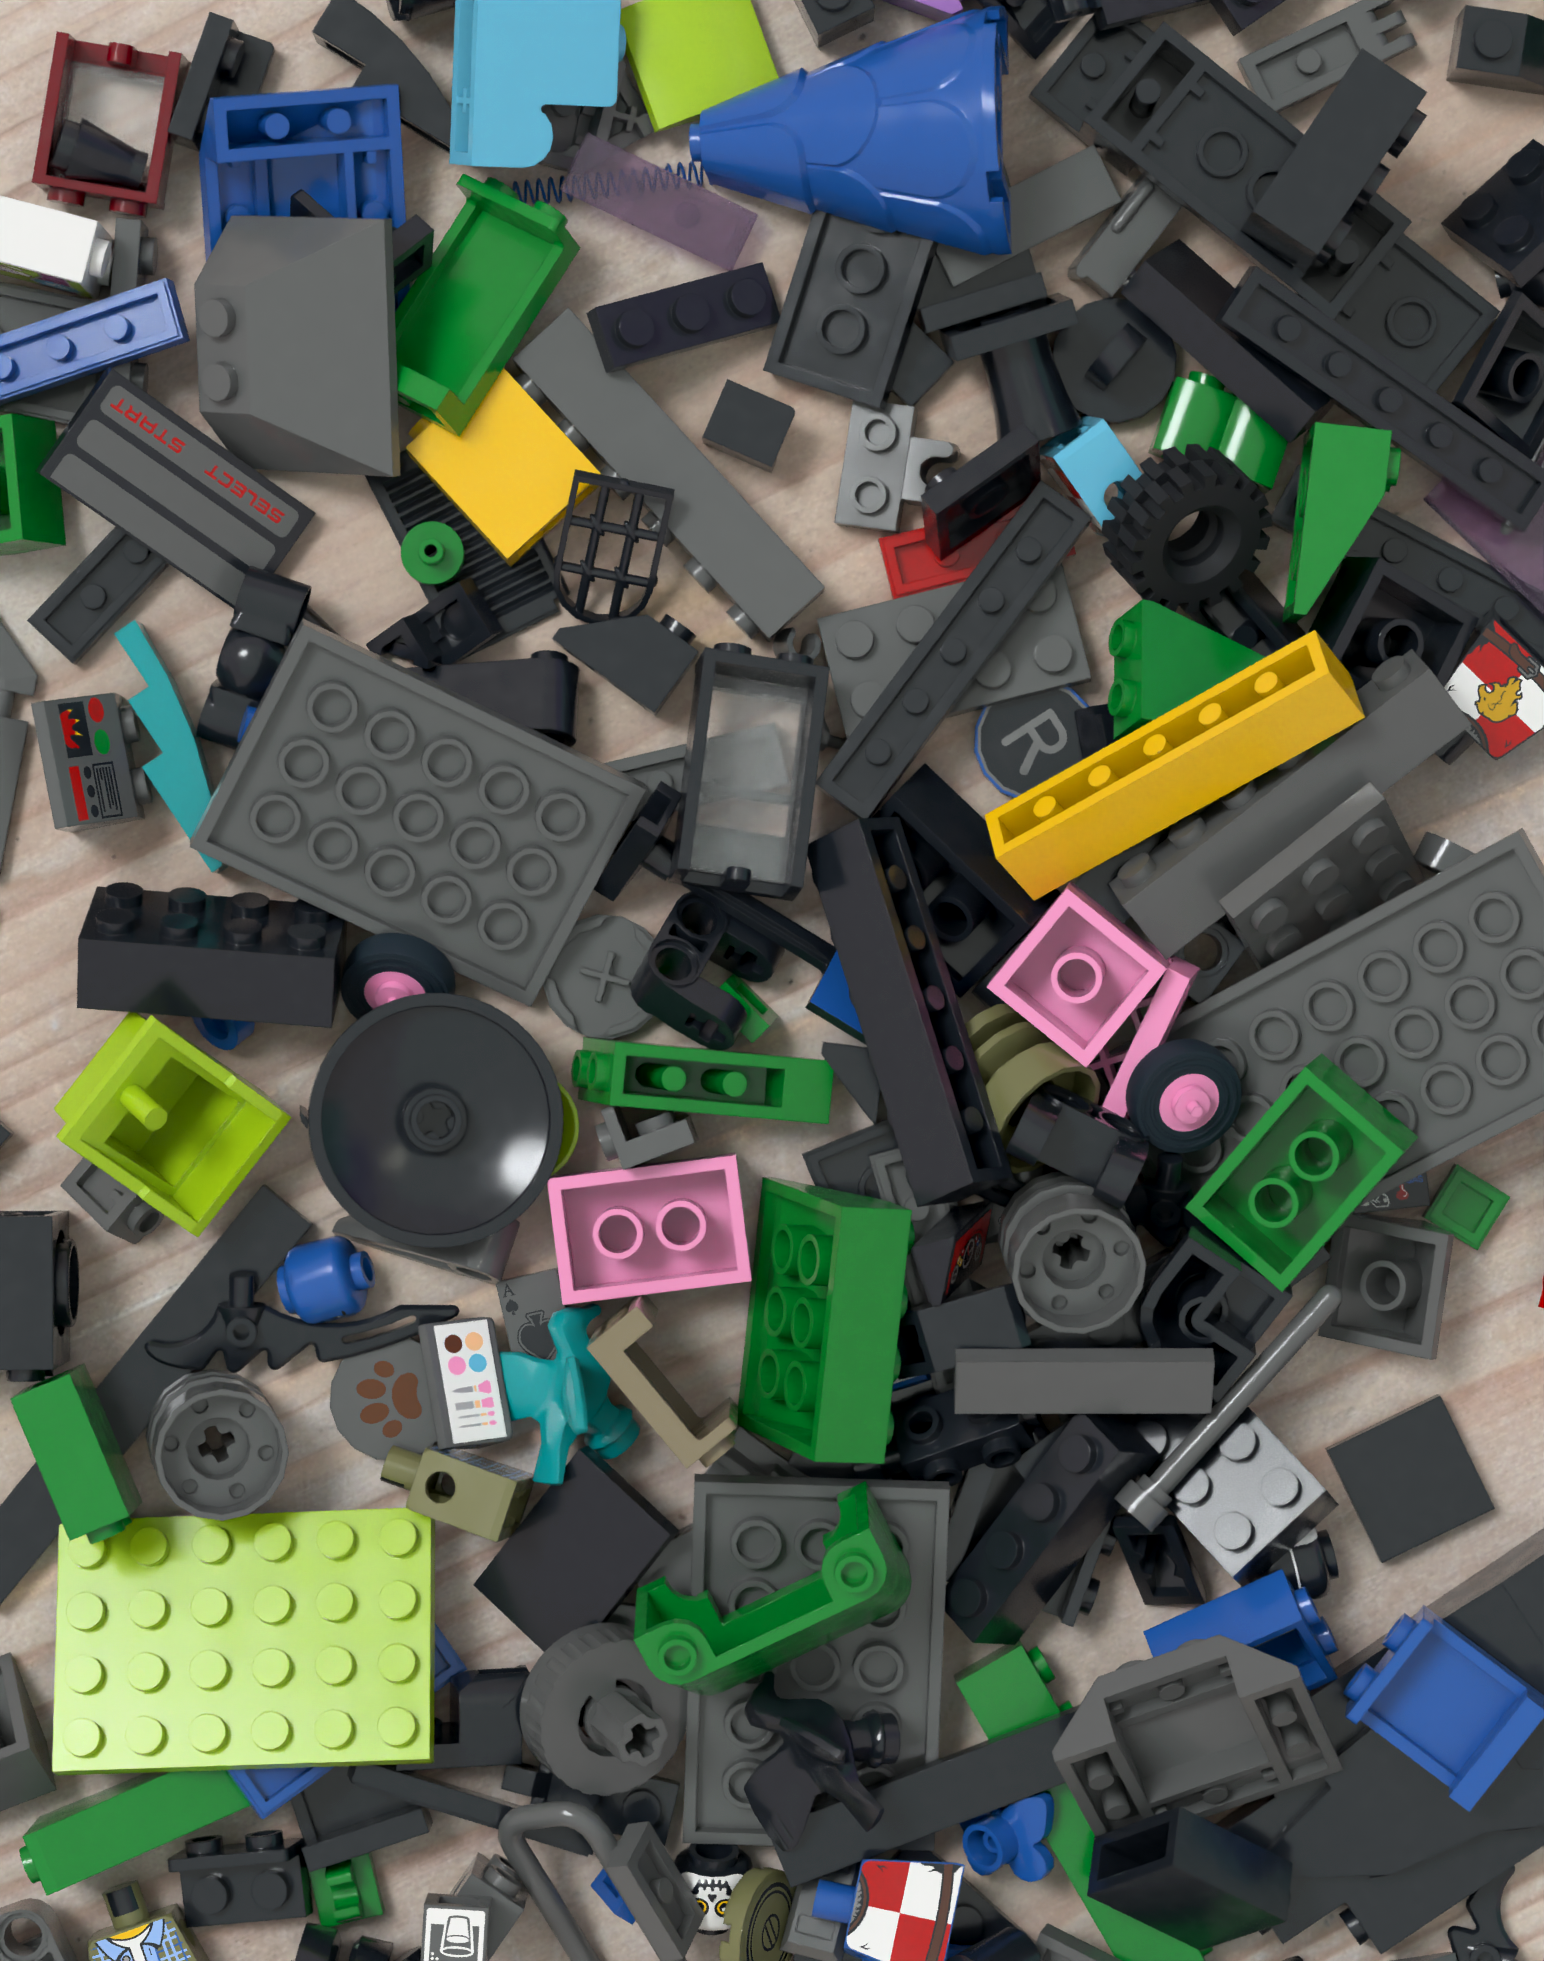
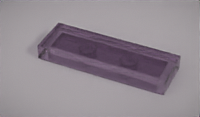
[560,132,758,271]

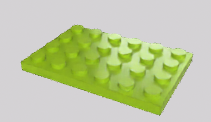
[52,1508,435,1776]

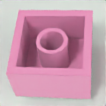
[987,881,1169,1067]

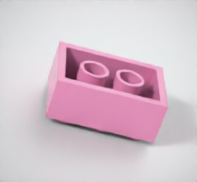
[547,1153,752,1305]

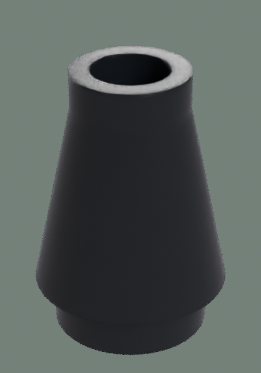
[50,117,148,189]

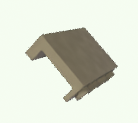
[586,1295,738,1469]

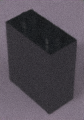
[1087,1806,1293,1951]

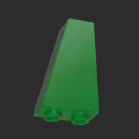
[1108,599,1265,740]
[571,1037,834,1124]
[19,1770,251,1896]

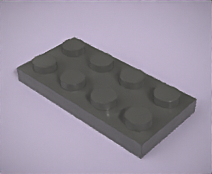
[817,562,1091,739]

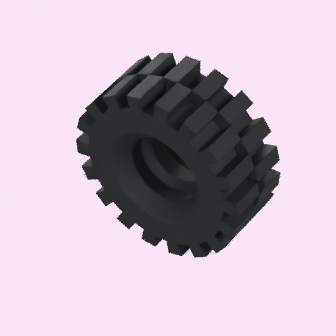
[1102,444,1272,614]

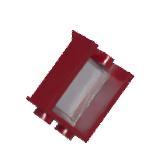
[32,32,190,218]

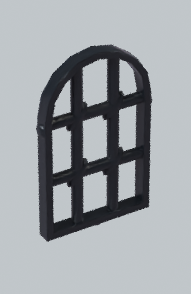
[553,469,675,623]

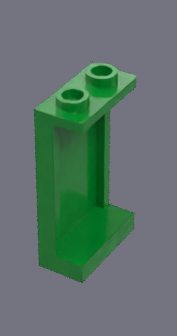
[395,174,581,436]

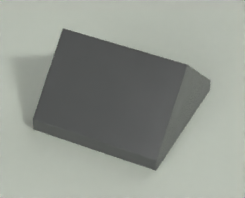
[1318,1213,1454,1360]

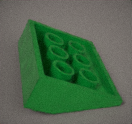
[737,1177,915,1464]

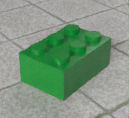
[1185,1053,1419,1292]

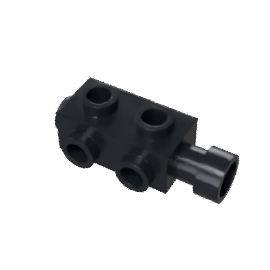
[852,1389,1042,1487]

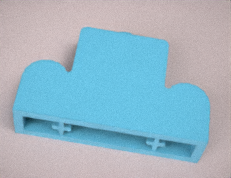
[449,0,626,168]

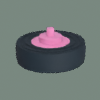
[341,933,456,1020]
[1126,1039,1242,1153]

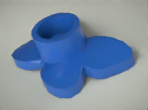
[959,1793,1054,1882]

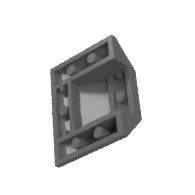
[194,215,401,477]
[1052,1634,1343,1837]

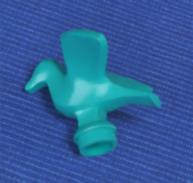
[499,1303,640,1486]

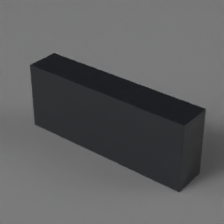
[1121,239,1334,443]

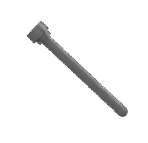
[1114,1284,1343,1532]

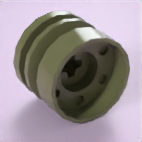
[965,1003,1101,1173]

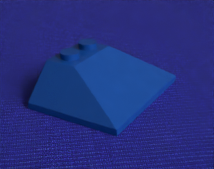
[199,83,410,312]

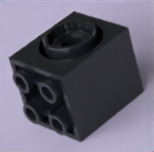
[0,1210,79,1382]

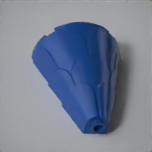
[689,6,1012,256]

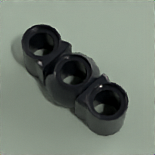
[196,566,312,750]

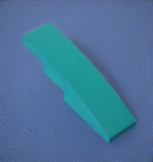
[114,620,229,874]

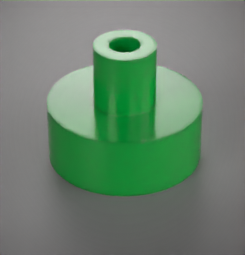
[401,521,465,586]

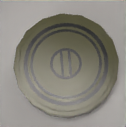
[719,1867,796,1961]

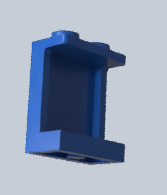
[1343,1605,1544,1812]

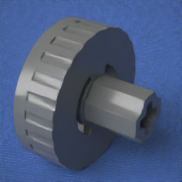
[520,1622,687,1796]

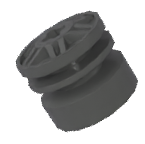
[998,1170,1146,1334]
[145,1369,289,1521]

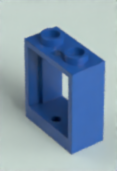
[1143,1569,1339,1691]

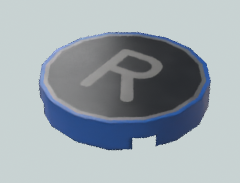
[974,687,1089,799]

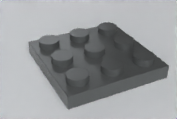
[1218,782,1425,971]

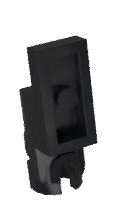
[394,1665,585,1771]

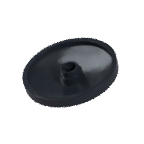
[308,993,563,1248]

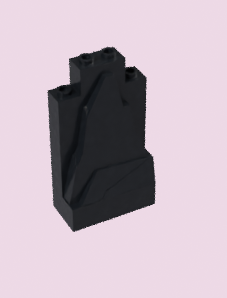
[1215,1528,1544,1954]

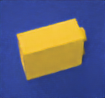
[405,368,601,567]

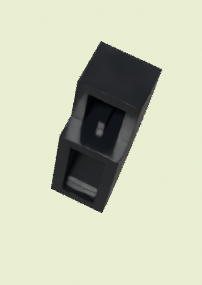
[312,0,451,154]

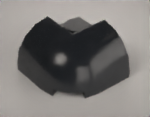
[1140,1225,1293,1403]

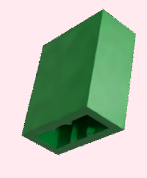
[10,1363,143,1544]

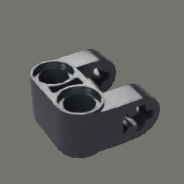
[630,892,785,1051]
[1005,1083,1150,1209]

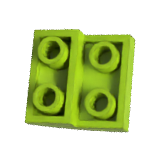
[620,0,779,133]

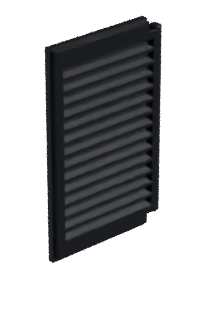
[365,450,570,661]

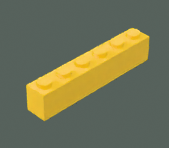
[985,630,1365,901]

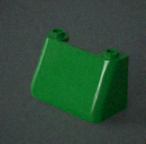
[634,1481,912,1696]

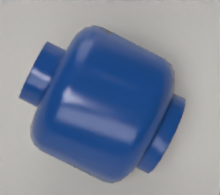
[277,1236,375,1324]

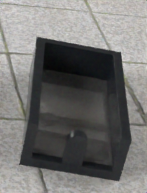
[668,642,830,901]

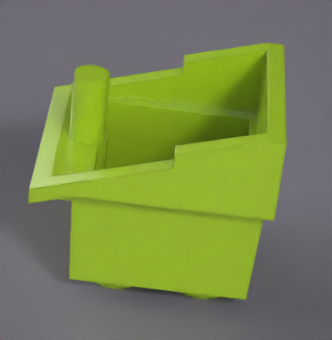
[54,1012,292,1237]

